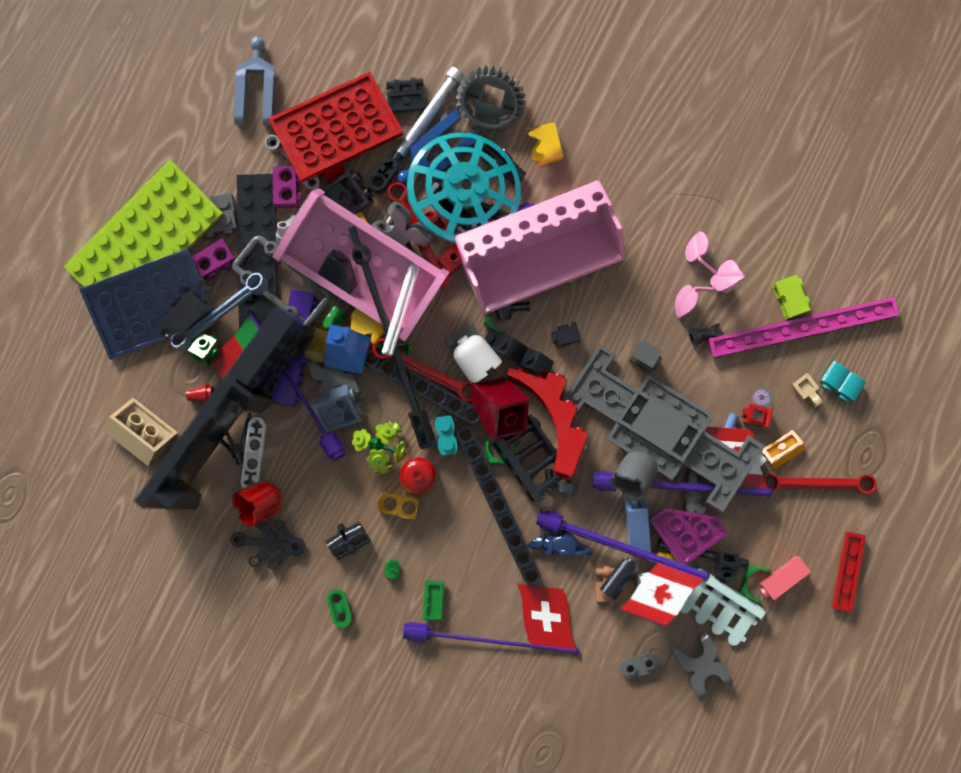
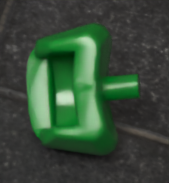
[384,559,399,580]

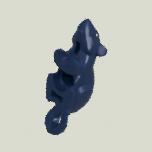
[527,532,592,556]

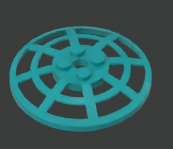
[407,133,521,243]

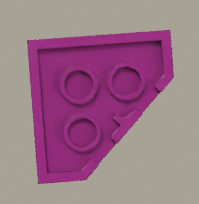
[648,508,729,565]

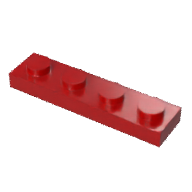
[831,531,866,612]

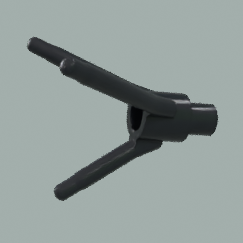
[220,412,251,465]

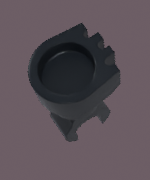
[688,323,724,346]

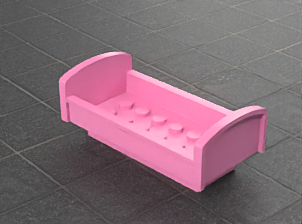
[272,188,449,342]

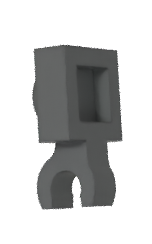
[446,324,478,349]

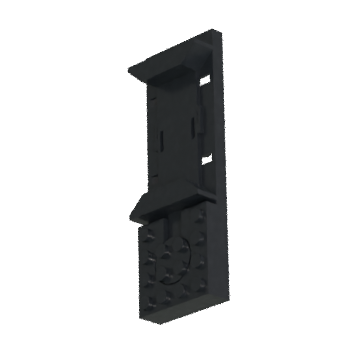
[133,306,316,509]

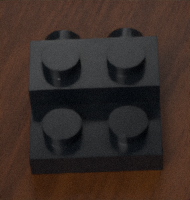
[322,170,374,214]

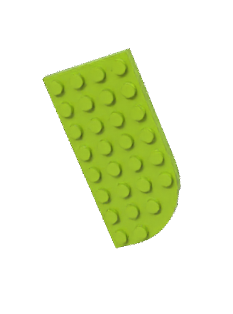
[64,159,224,287]

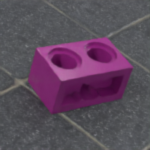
[273,166,302,208]
[192,239,236,281]

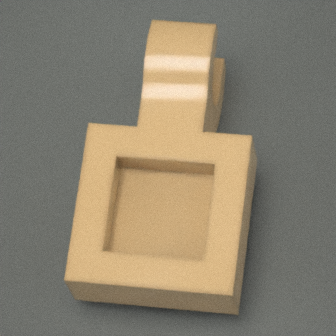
[791,373,823,408]

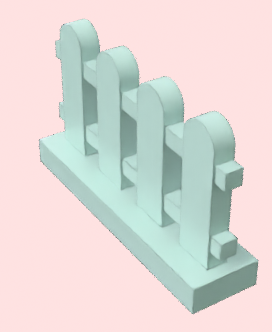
[680,566,766,645]

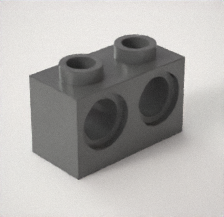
[629,340,663,372]

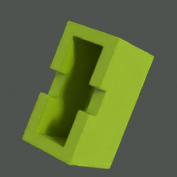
[772,275,811,321]

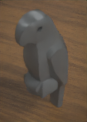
[683,468,706,515]

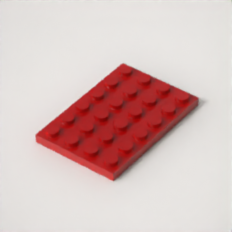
[268,71,404,183]

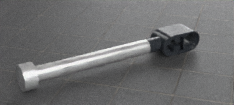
[369,67,465,194]

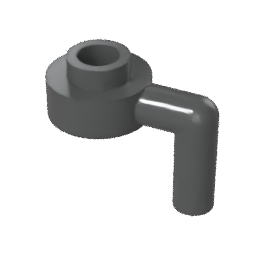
[545,469,578,496]

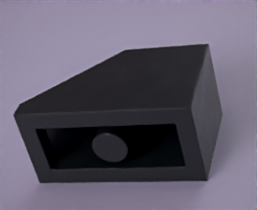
[317,249,358,295]

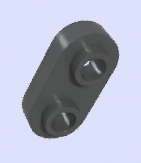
[620,653,659,679]

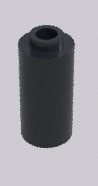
[600,557,638,601]

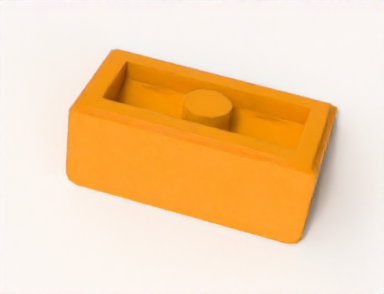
[762,430,805,470]

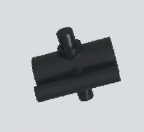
[325,521,371,561]

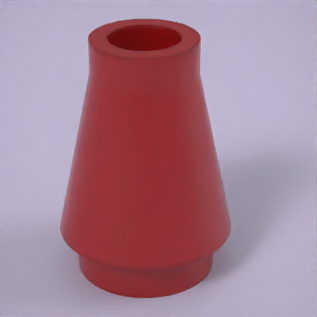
[186,384,215,403]

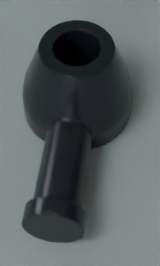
[495,301,530,320]

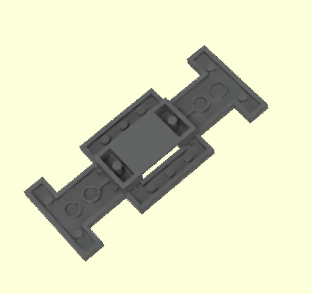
[563,344,765,513]

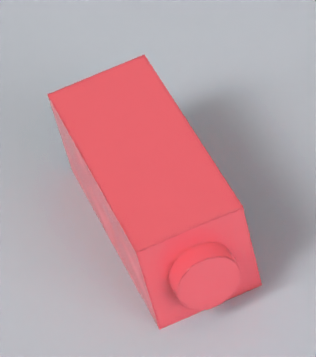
[759,556,811,600]

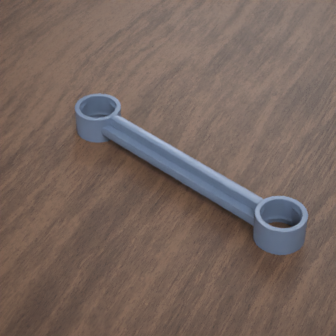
[170,273,268,352]

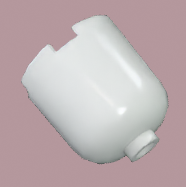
[453,335,502,383]

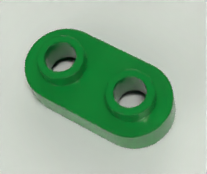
[327,589,352,628]

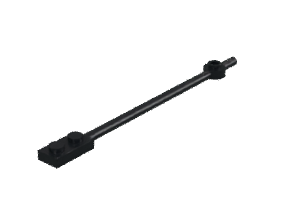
[348,226,438,450]

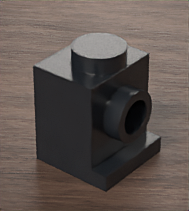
[551,321,581,348]
[715,551,740,584]

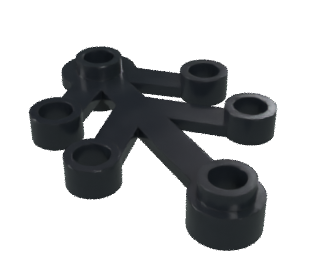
[231,519,306,570]

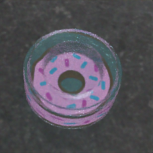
[752,387,772,407]

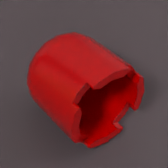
[400,457,438,496]
[232,481,282,527]

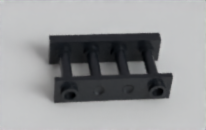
[490,414,575,506]

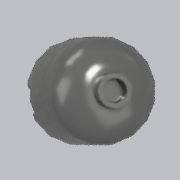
[610,451,658,501]

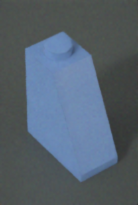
[623,497,651,552]

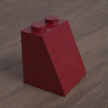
[471,377,530,440]

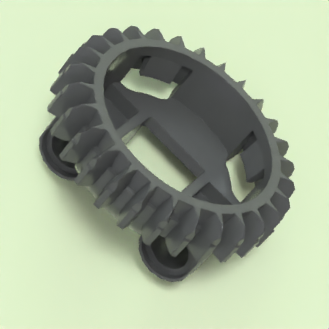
[456,65,526,134]

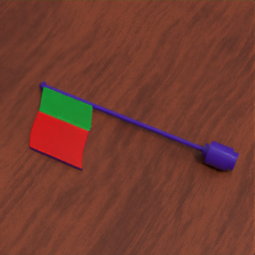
[212,311,346,461]

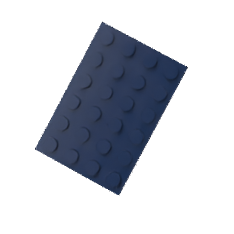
[79,247,214,360]

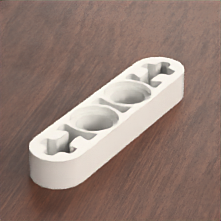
[241,417,267,488]

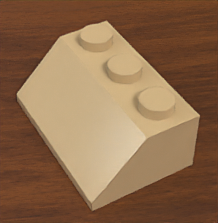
[103,398,178,466]

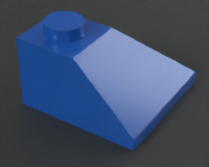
[324,325,371,375]

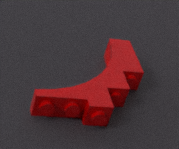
[507,368,588,481]

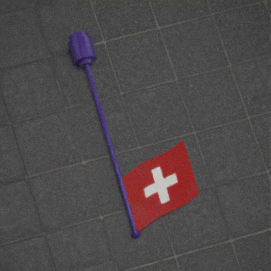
[403,584,579,655]

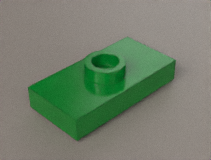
[423,580,445,621]

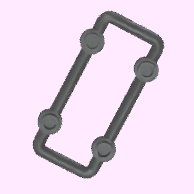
[232,236,332,325]

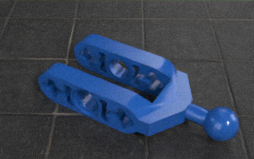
[397,109,477,186]

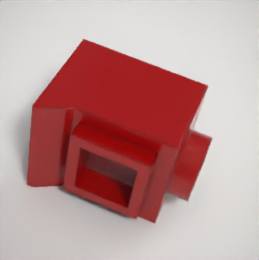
[742,403,773,429]

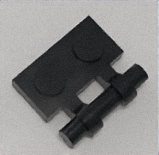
[386,77,426,113]

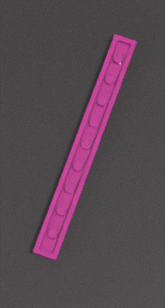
[708,297,899,358]

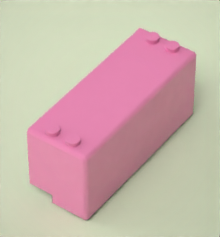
[455,181,625,314]

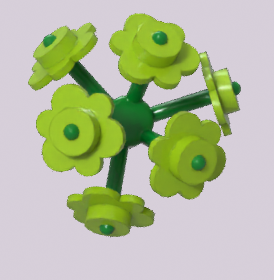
[352,421,407,475]

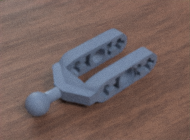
[234,36,276,126]

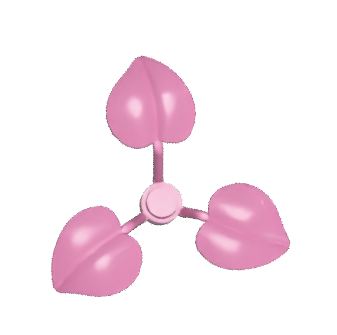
[675,231,745,319]

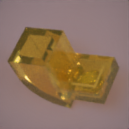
[304,322,329,362]

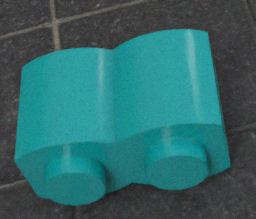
[819,361,867,403]
[435,415,458,457]

